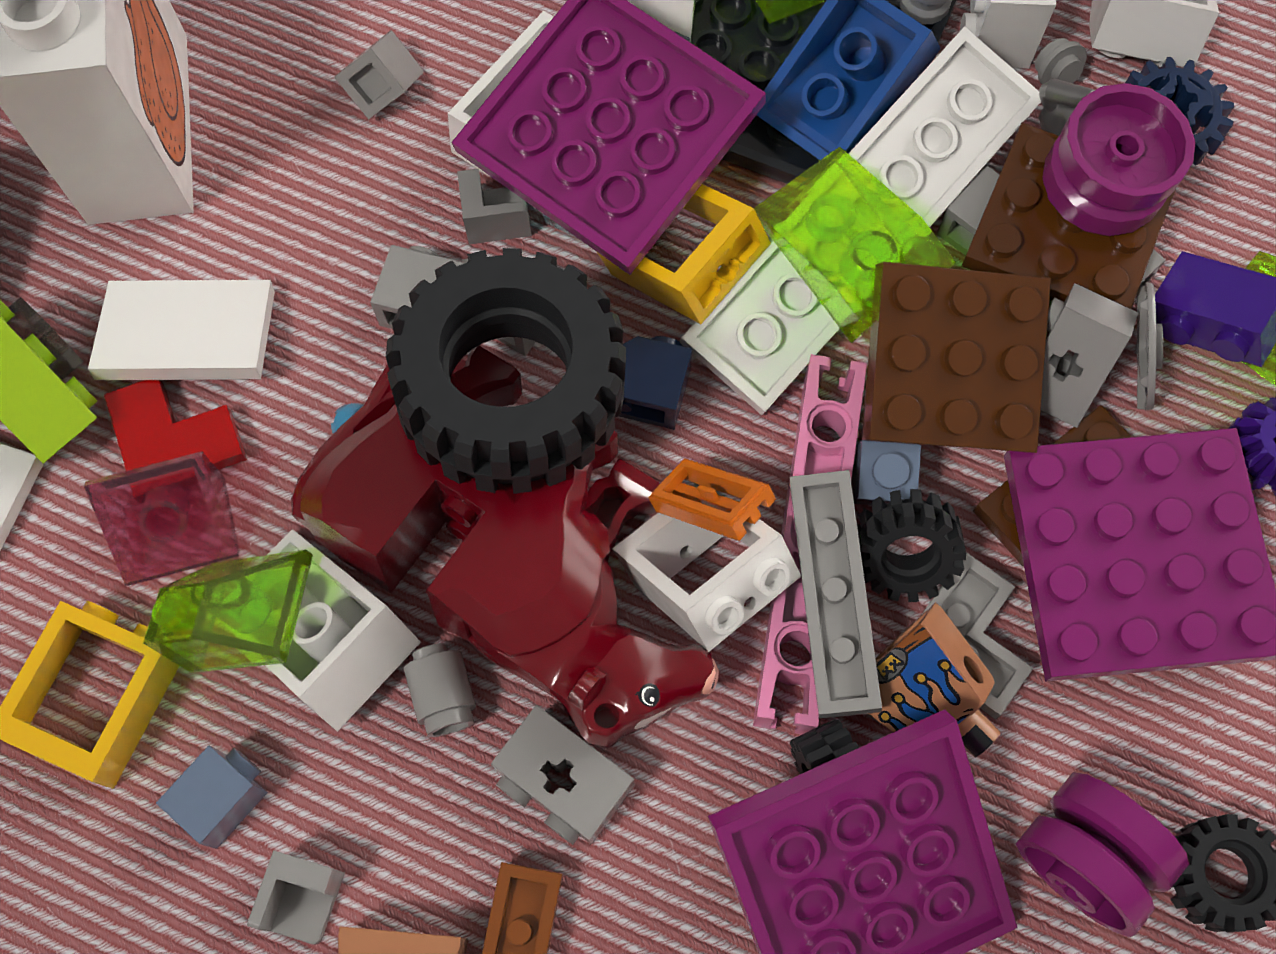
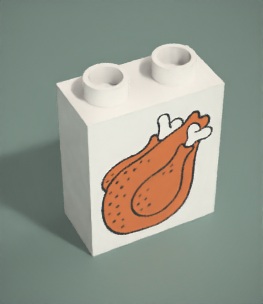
[0,0,194,225]

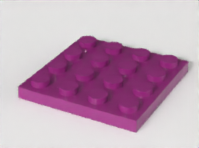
[451,0,766,275]
[1004,428,1276,682]
[707,709,1018,954]

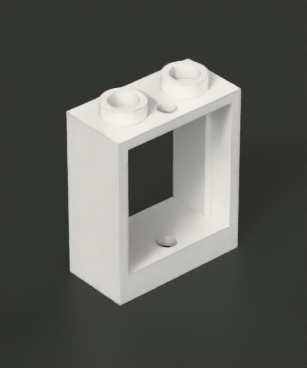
[612,484,801,652]

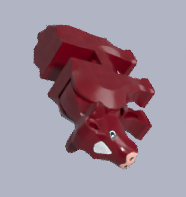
[291,345,719,750]

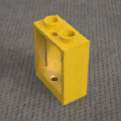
[596,184,771,325]
[0,600,183,789]

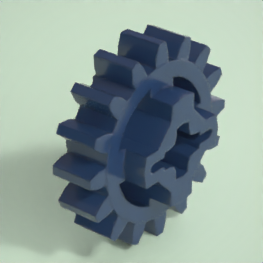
[1125,57,1235,166]

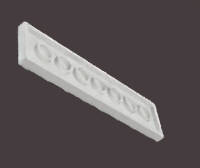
[679,26,1041,415]

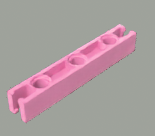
[753,354,867,735]

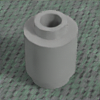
[404,643,476,737]

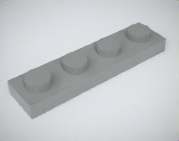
[790,470,882,718]

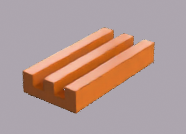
[648,458,776,541]

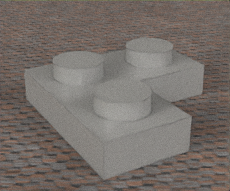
[920,552,1033,719]

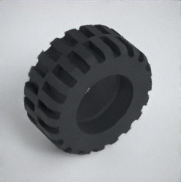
[386,248,626,494]

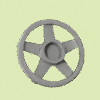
[1135,282,1163,411]

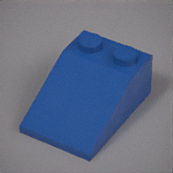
[756,0,941,170]

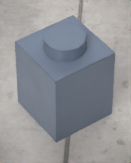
[851,440,921,505]
[156,745,268,849]

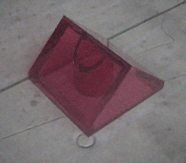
[84,451,240,586]

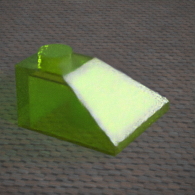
[143,549,313,673]

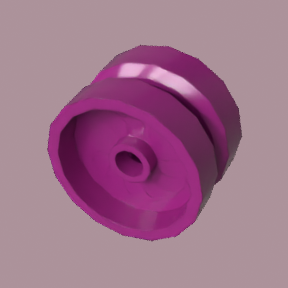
[1043,83,1195,236]
[1016,772,1189,937]

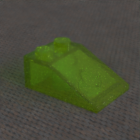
[754,147,956,344]

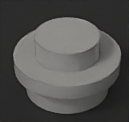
[1035,38,1087,84]

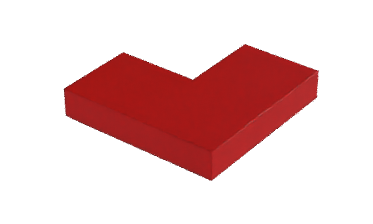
[104,380,247,499]

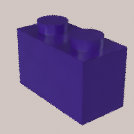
[1155,251,1276,367]

